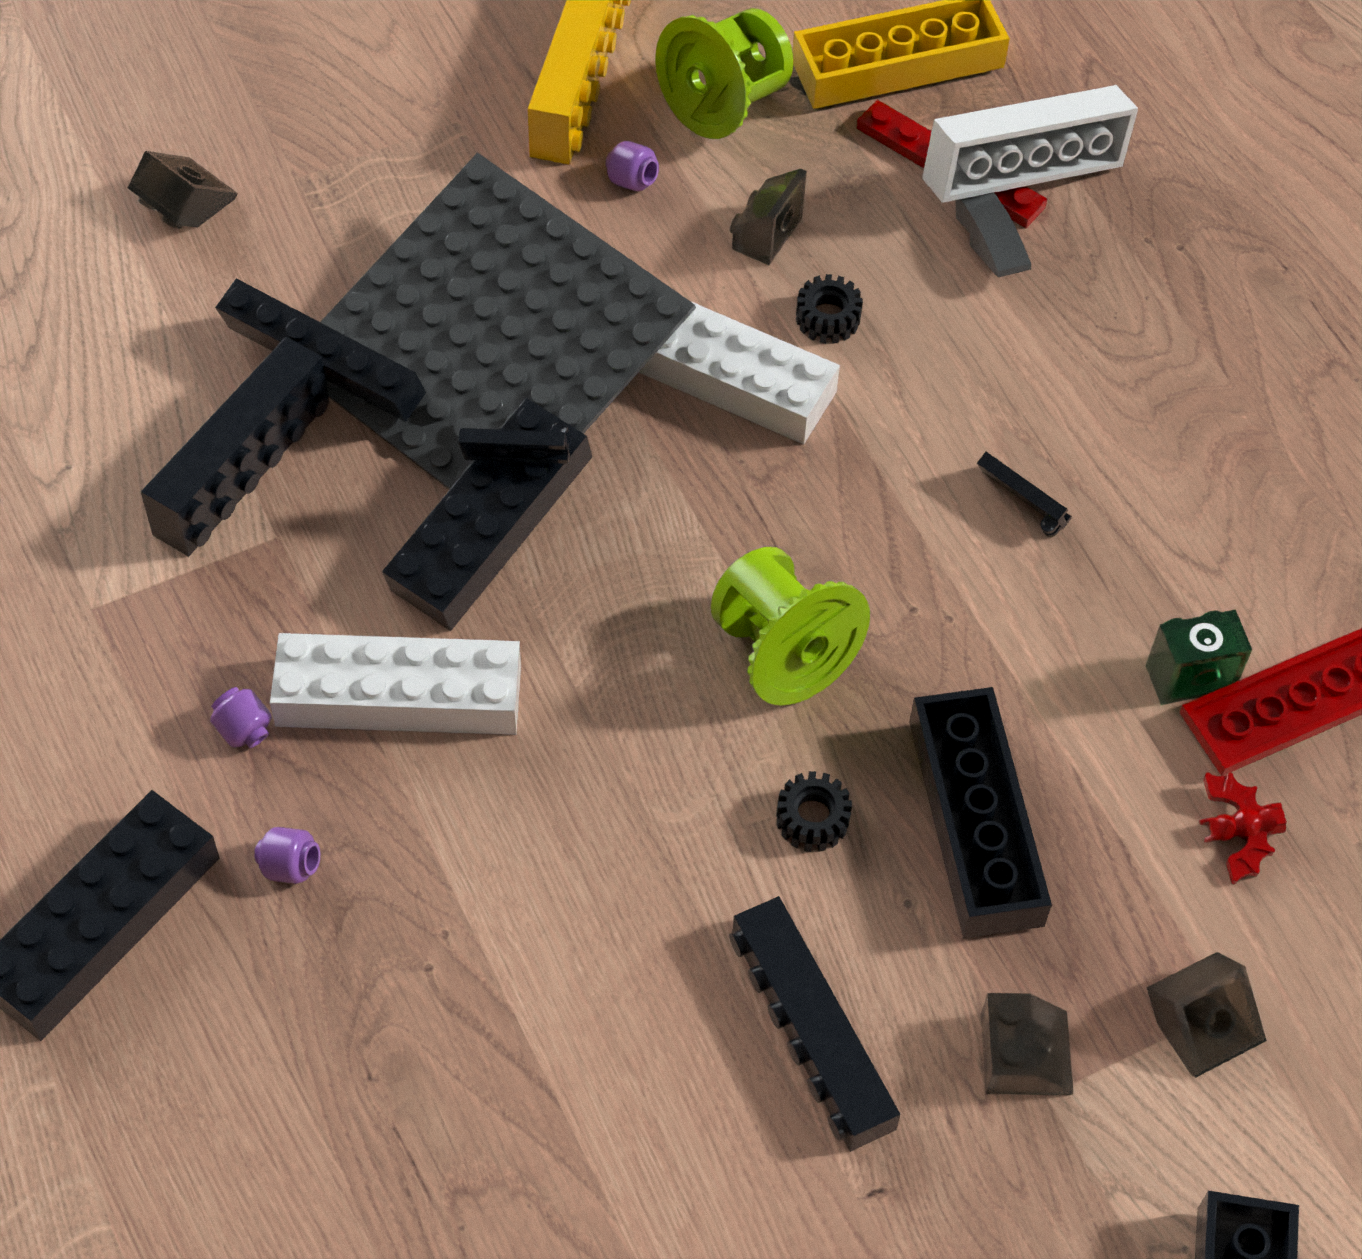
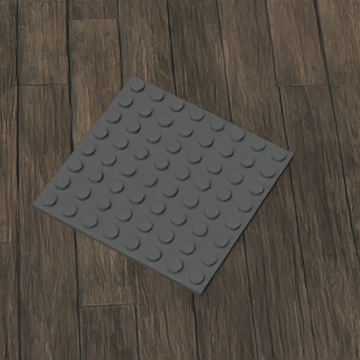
[321,152,696,490]

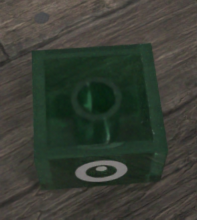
[1145,609,1252,705]

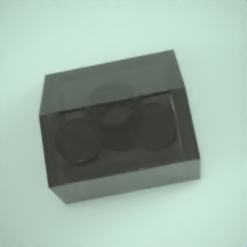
[128,151,238,229]
[730,168,807,265]
[1146,952,1267,1078]
[981,993,1074,1095]

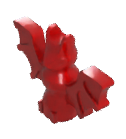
[1199,772,1287,885]

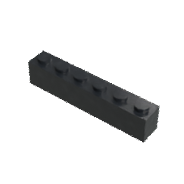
[215,278,426,422]
[729,896,901,1152]

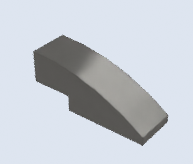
[955,193,1031,278]

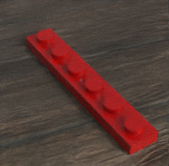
[856,99,1048,229]

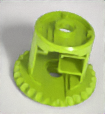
[655,8,793,139]
[711,547,870,706]

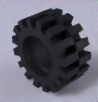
[796,274,863,344]
[776,771,852,852]

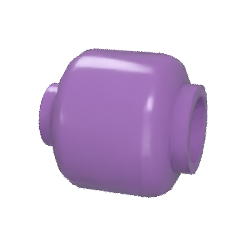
[606,141,659,191]
[210,687,272,748]
[255,827,321,884]

